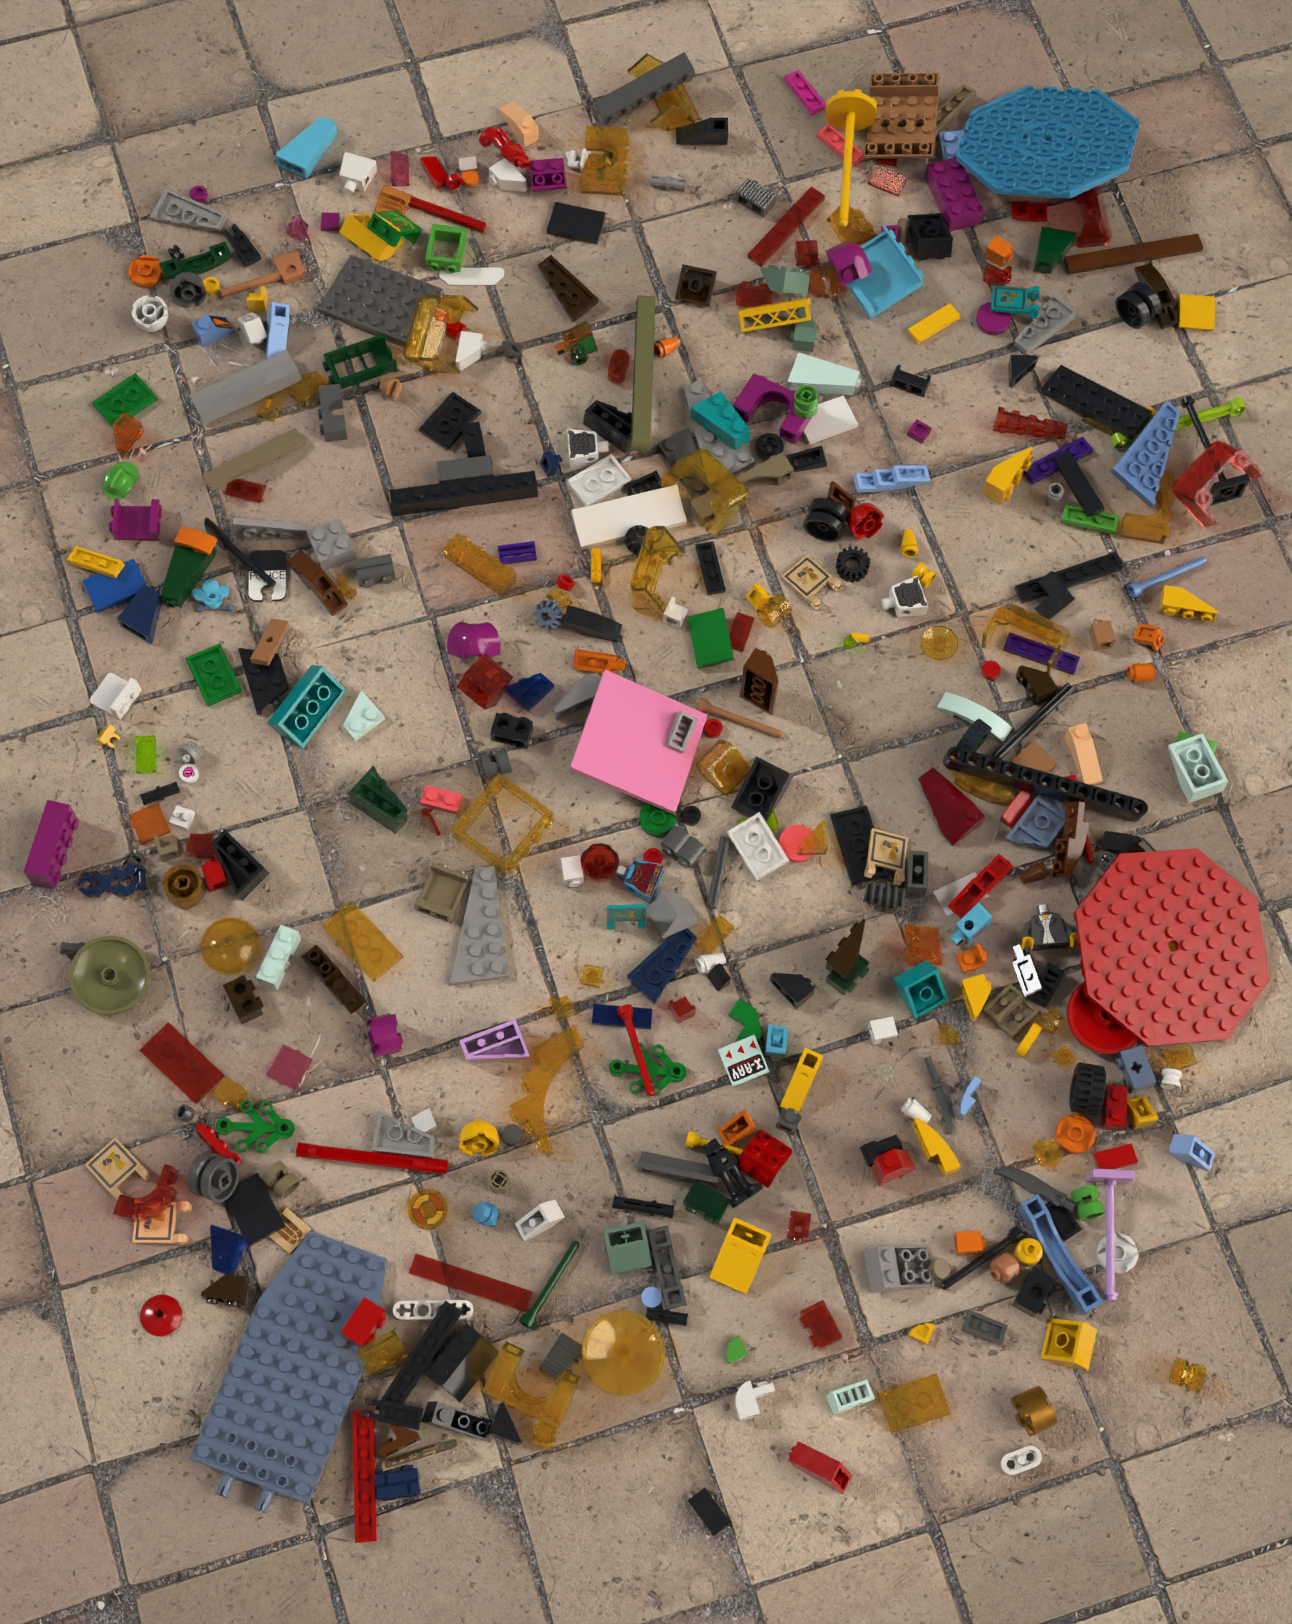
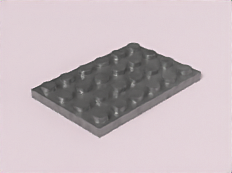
[318,255,444,348]

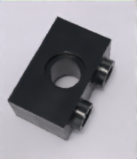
[1012,1266,1056,1318]

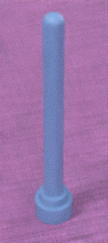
[1127,557,1207,598]

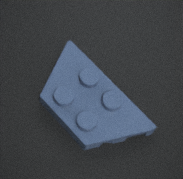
[1005,784,1065,849]

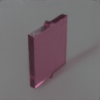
[266,1045,312,1090]

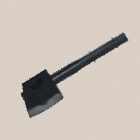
[204,517,276,587]

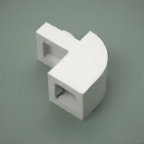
[734,1381,775,1422]

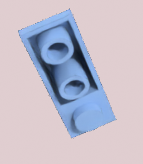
[266,302,289,359]

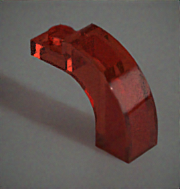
[113,1164,178,1222]

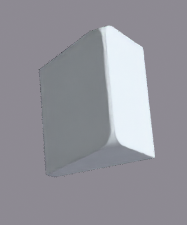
[458,156,477,171]
[411,1108,437,1133]

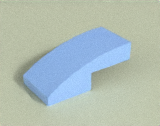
[958,1076,982,1120]

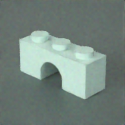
[256,925,301,991]

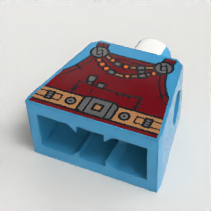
[616,859,665,904]

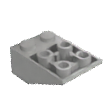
[864,1246,935,1293]

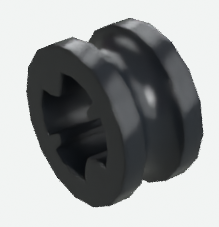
[168,244,185,262]

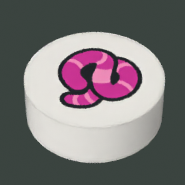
[179,764,199,784]

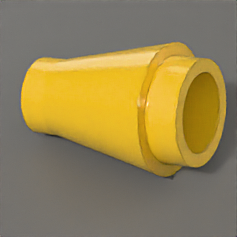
[900,529,919,558]

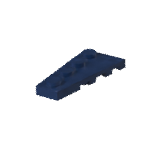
[627,928,697,1005]

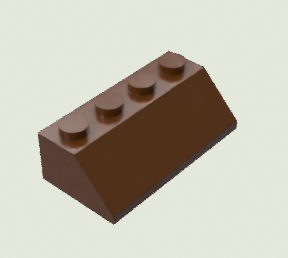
[740,648,779,715]

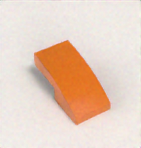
[174,526,217,555]

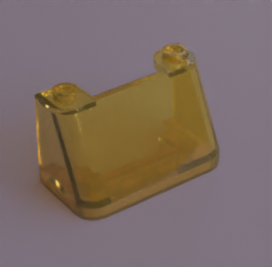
[630,526,683,613]

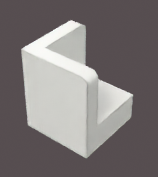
[663,597,688,629]
[868,1016,898,1045]

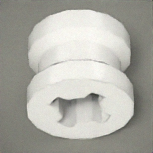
[1160,1068,1182,1090]

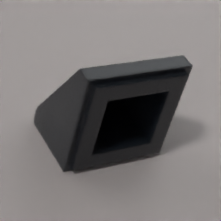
[708,963,731,991]

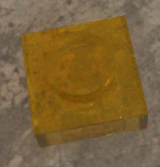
[580,964,604,988]

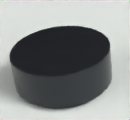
[682,806,701,826]

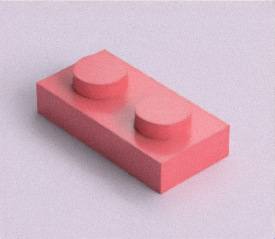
[420,785,462,814]

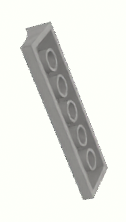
[189,350,302,425]

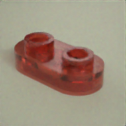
[608,349,629,384]

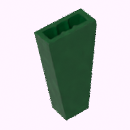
[160,545,216,608]

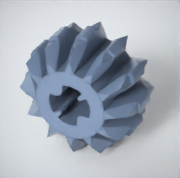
[533,599,565,631]

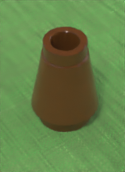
[1019,861,1049,885]

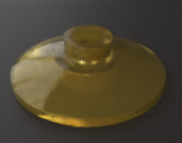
[921,626,958,660]

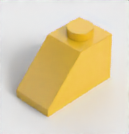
[959,974,992,1022]

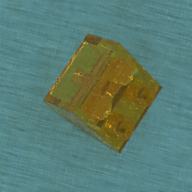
[826,206,877,245]

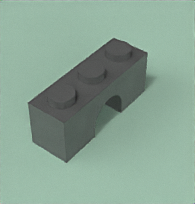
[316,384,347,442]

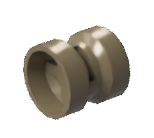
[489,1170,510,1194]

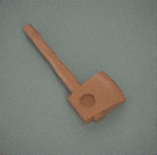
[220,250,306,297]

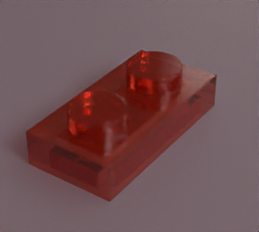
[729,612,755,652]

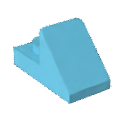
[765,1024,788,1058]

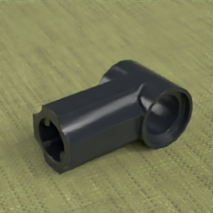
[860,1135,903,1167]

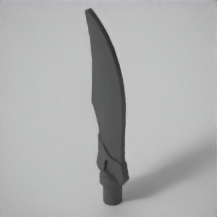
[993,1168,1076,1212]

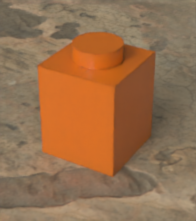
[984,235,1014,267]
[953,1230,985,1256]

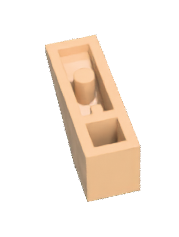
[499,101,539,147]
[1064,723,1103,785]

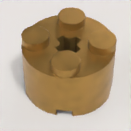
[163,864,206,910]
[1010,1386,1057,1437]

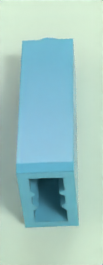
[275,117,338,179]

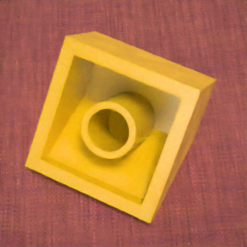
[1041,1318,1097,1370]

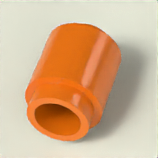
[1127,663,1156,682]

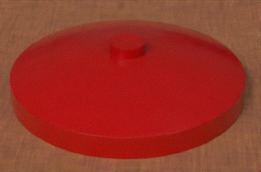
[1066,981,1138,1055]

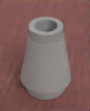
[1046,483,1064,506]

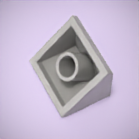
[647,890,698,939]

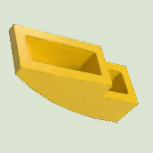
[912,1118,961,1177]

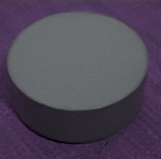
[502,1124,522,1145]

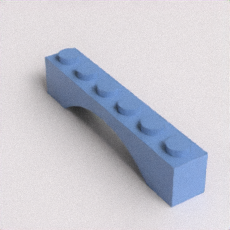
[1017,1194,1103,1316]

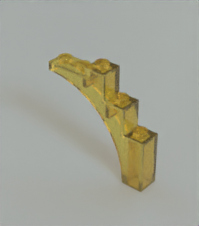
[509,1025,585,1157]

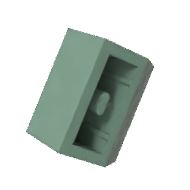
[760,265,810,295]
[603,1222,652,1275]

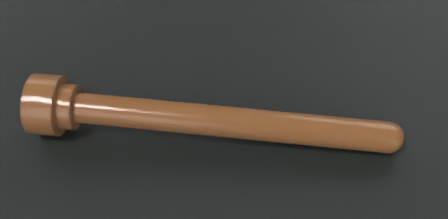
[696,697,783,738]

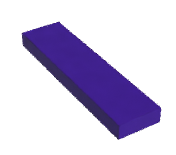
[1023,437,1093,485]
[1003,632,1080,675]

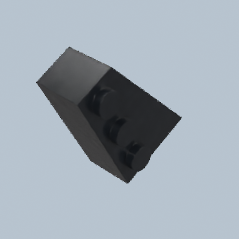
[211,829,270,901]

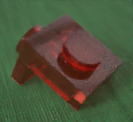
[983,263,1012,286]

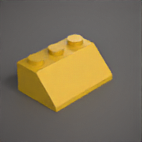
[339,213,405,261]

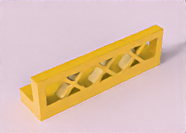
[738,297,811,332]

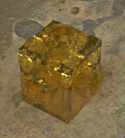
[1032,1137,1066,1170]

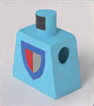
[950,903,992,946]

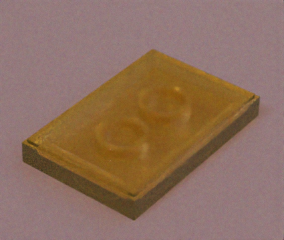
[877,1373,951,1434]

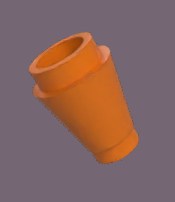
[654,336,680,357]

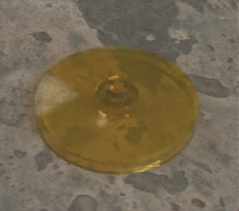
[581,1310,665,1396]

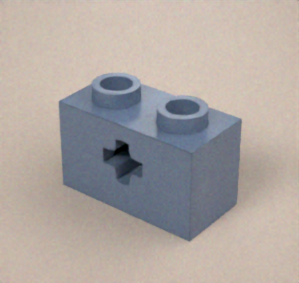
[1116,1045,1157,1094]

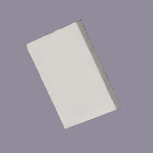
[803,395,858,445]
[567,453,632,506]
[727,812,790,881]

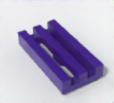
[498,541,537,565]

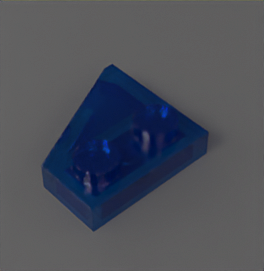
[502,673,554,712]
[210,1225,248,1275]

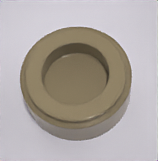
[929,1258,950,1280]

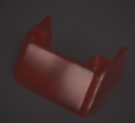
[1171,441,1265,528]

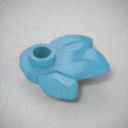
[192,579,230,609]

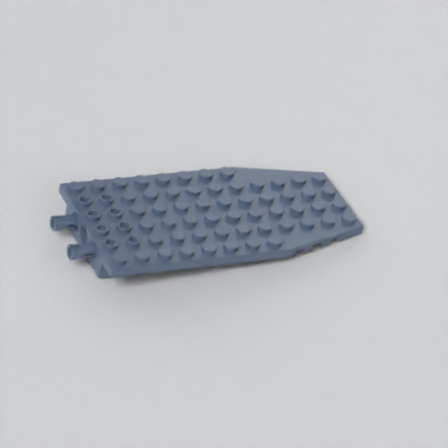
[189,1231,387,1514]

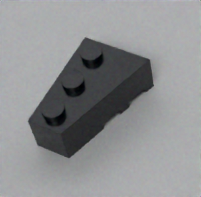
[583,400,632,453]

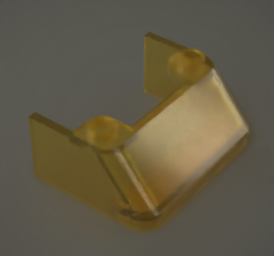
[627,53,699,131]
[403,294,479,374]
[658,448,750,535]
[982,603,1071,675]

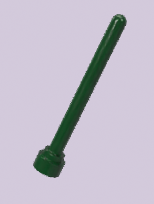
[519,1241,580,1330]

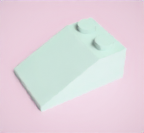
[1168,733,1228,803]

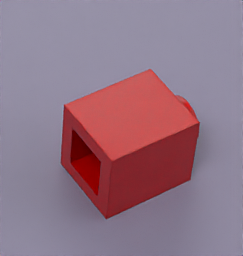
[201,859,229,892]

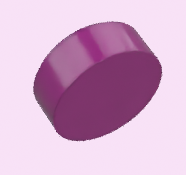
[190,186,208,203]

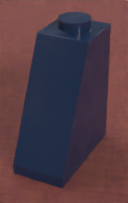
[117,584,162,644]

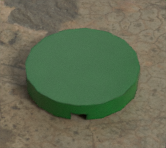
[639,803,677,837]

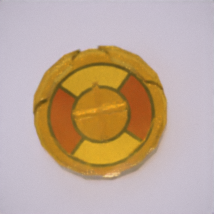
[407,1188,448,1230]

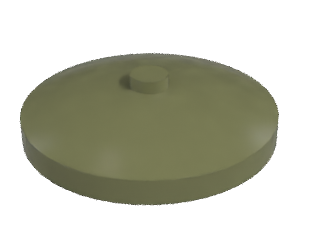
[69,936,150,1015]

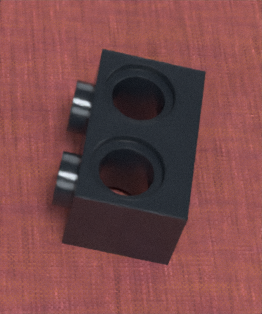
[490,713,533,749]

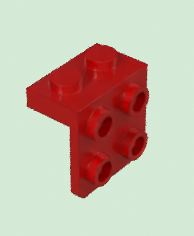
[737,1130,793,1188]

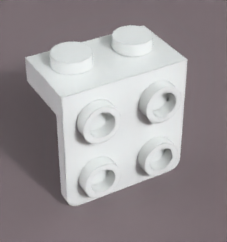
[90,673,141,720]

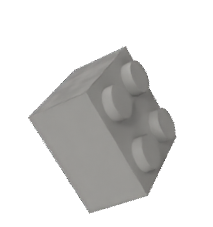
[306,519,356,571]

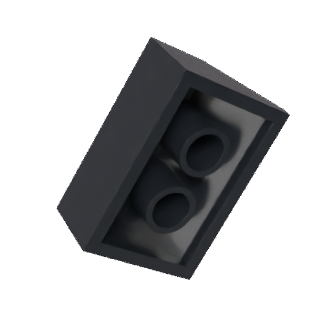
[426,1323,500,1403]

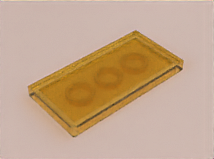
[322,901,403,982]

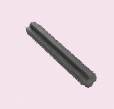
[707,836,730,909]

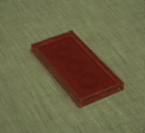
[139,1022,225,1104]

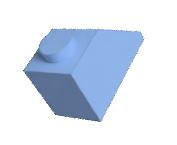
[1169,1134,1215,1171]

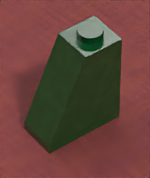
[1033,226,1076,274]

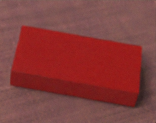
[1093,1143,1138,1170]

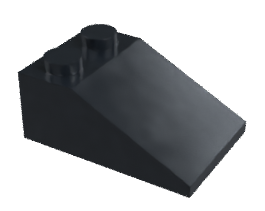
[907,213,953,260]
[731,756,794,822]

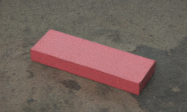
[816,123,864,167]

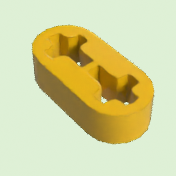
[1015,1022,1043,1058]

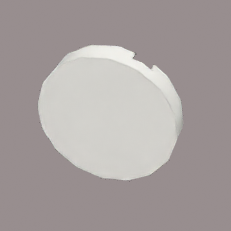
[1097,1233,1138,1274]

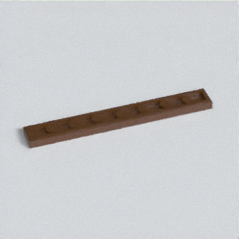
[1064,233,1203,274]

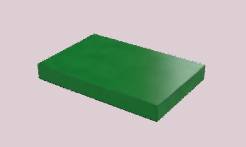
[92,373,158,430]
[688,608,734,669]
[185,643,242,707]

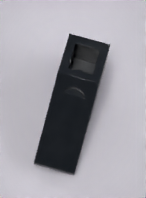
[676,118,728,145]
[422,1401,493,1441]

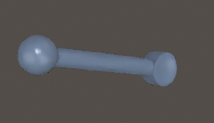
[196,604,235,612]

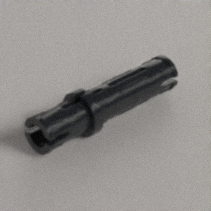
[612,1195,675,1218]

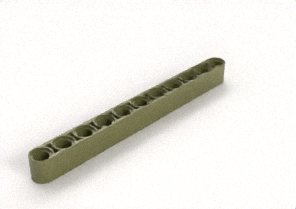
[631,295,655,452]

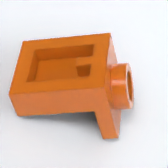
[1132,623,1164,651]
[955,943,988,974]

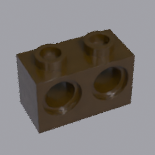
[223,975,264,1024]

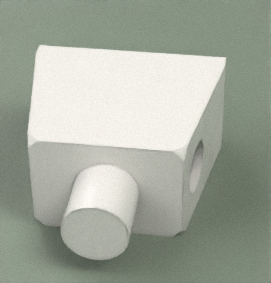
[340,152,377,195]

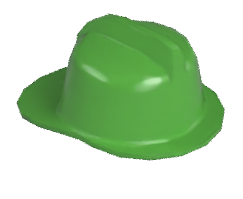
[102,462,139,500]

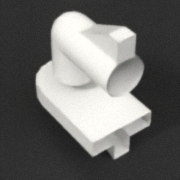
[565,149,592,172]

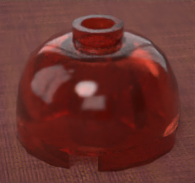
[580,843,619,883]

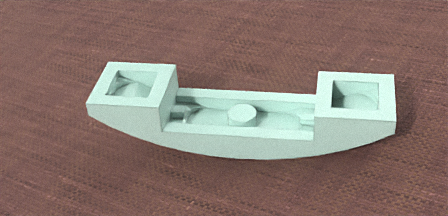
[936,692,1012,744]

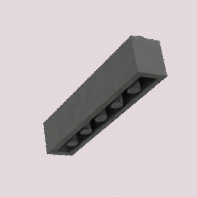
[594,52,696,125]

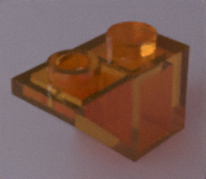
[113,412,144,458]

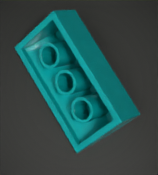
[267,665,347,749]

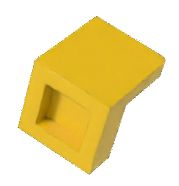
[246,286,268,312]

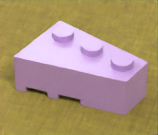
[459,1019,530,1062]

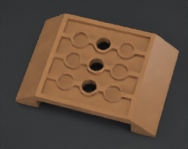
[863,73,939,158]

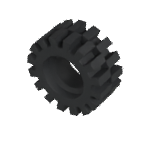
[836,546,870,582]

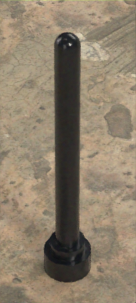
[941,1226,1025,1290]

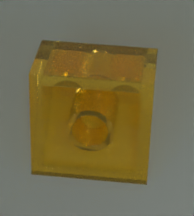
[695,739,750,796]

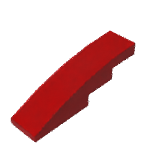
[947,854,1013,919]

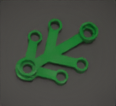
[609,1043,687,1096]
[216,1100,295,1154]

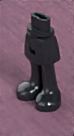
[703,1138,763,1209]

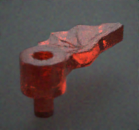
[421,807,441,836]

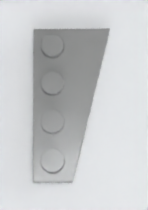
[150,188,228,232]
[1014,293,1078,355]
[229,517,307,541]

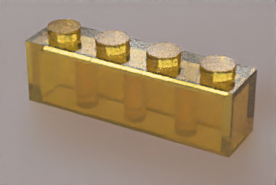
[444,533,516,597]

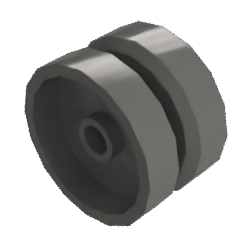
[187,1151,239,1202]

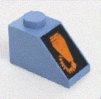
[192,315,235,347]

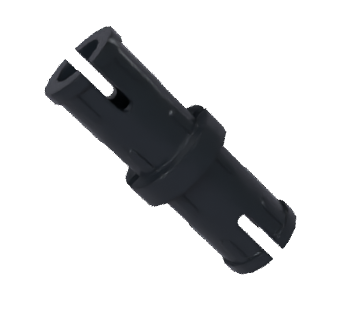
[140,781,181,806]
[645,1307,688,1327]

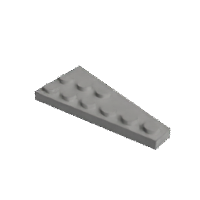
[684,380,755,487]
[450,866,509,985]

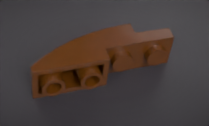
[287,551,348,616]
[1053,801,1089,877]

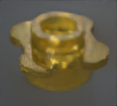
[1052,1046,1075,1069]

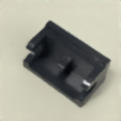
[890,365,931,398]

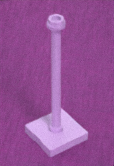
[1086,1169,1135,1301]

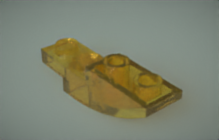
[950,756,1015,806]

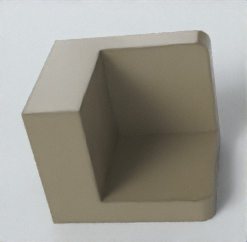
[153,834,181,862]

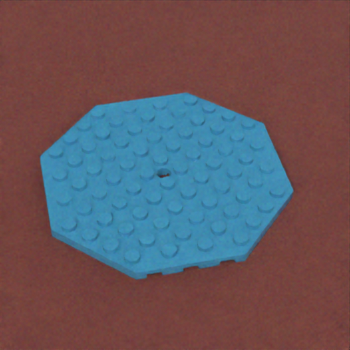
[956,85,1140,199]

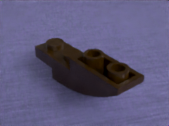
[1134,263,1180,330]
[301,944,366,1014]

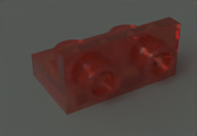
[735,281,772,307]

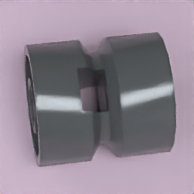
[480,749,512,779]

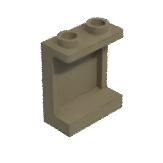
[414,863,469,923]

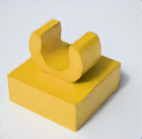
[745,583,771,610]
[95,725,120,748]

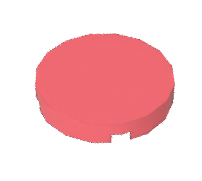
[778,825,817,863]

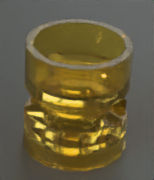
[757,593,792,628]
[1169,1357,1206,1392]

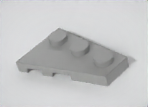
[372,1111,436,1158]

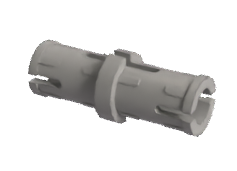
[650,175,686,191]

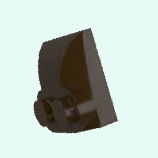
[675,264,717,306]

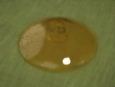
[200,917,260,975]

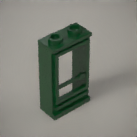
[322,333,398,389]

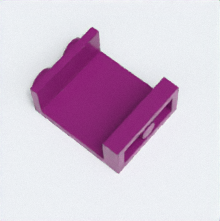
[109,499,162,541]

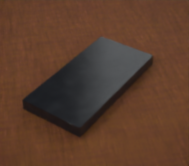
[830,805,889,886]

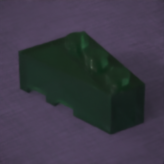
[349,766,408,834]

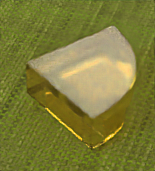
[939,1023,961,1044]

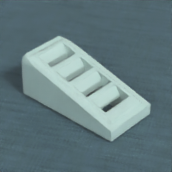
[826,1379,875,1415]

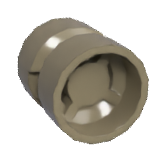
[262,1161,301,1200]

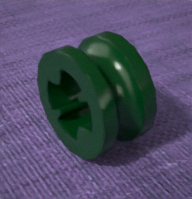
[570,349,588,366]

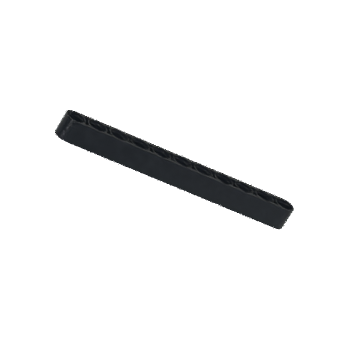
[943,747,1148,822]

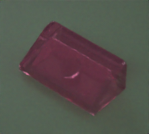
[390,151,409,187]

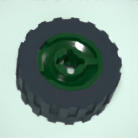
[956,718,992,752]

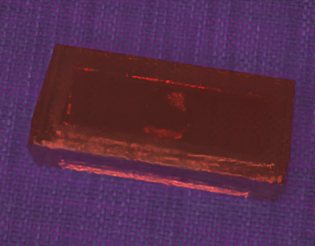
[867,164,907,197]
[225,478,266,503]

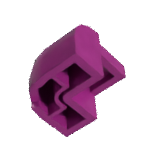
[825,242,873,286]
[447,621,500,659]

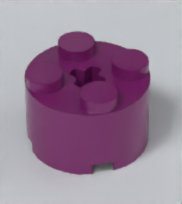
[366,1013,403,1058]

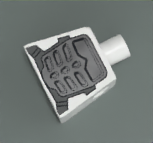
[567,429,609,468]
[881,576,928,617]

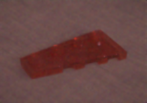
[993,406,1068,440]

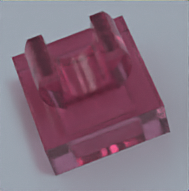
[286,215,309,241]

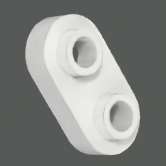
[1000,1446,1042,1476]

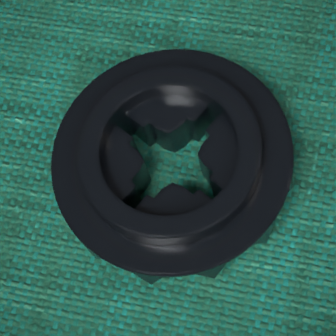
[755,433,784,458]
[624,525,654,555]

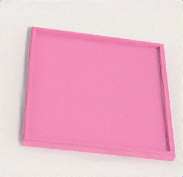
[569,670,707,814]

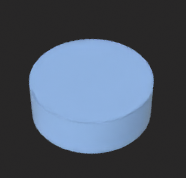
[641,1287,662,1309]

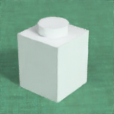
[561,855,584,887]

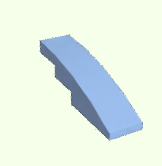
[853,465,930,493]

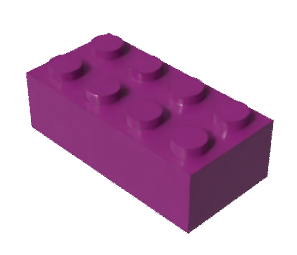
[925,157,984,232]
[24,800,79,889]

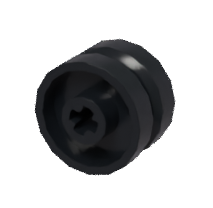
[1115,282,1161,329]
[803,498,849,542]

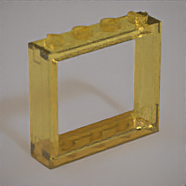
[451,773,554,876]

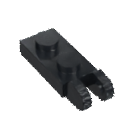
[222,224,261,268]
[361,1398,423,1430]

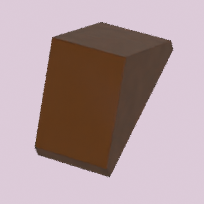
[827,481,856,513]

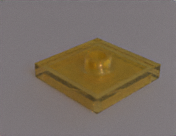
[357,1330,408,1377]

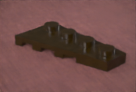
[538,255,598,323]

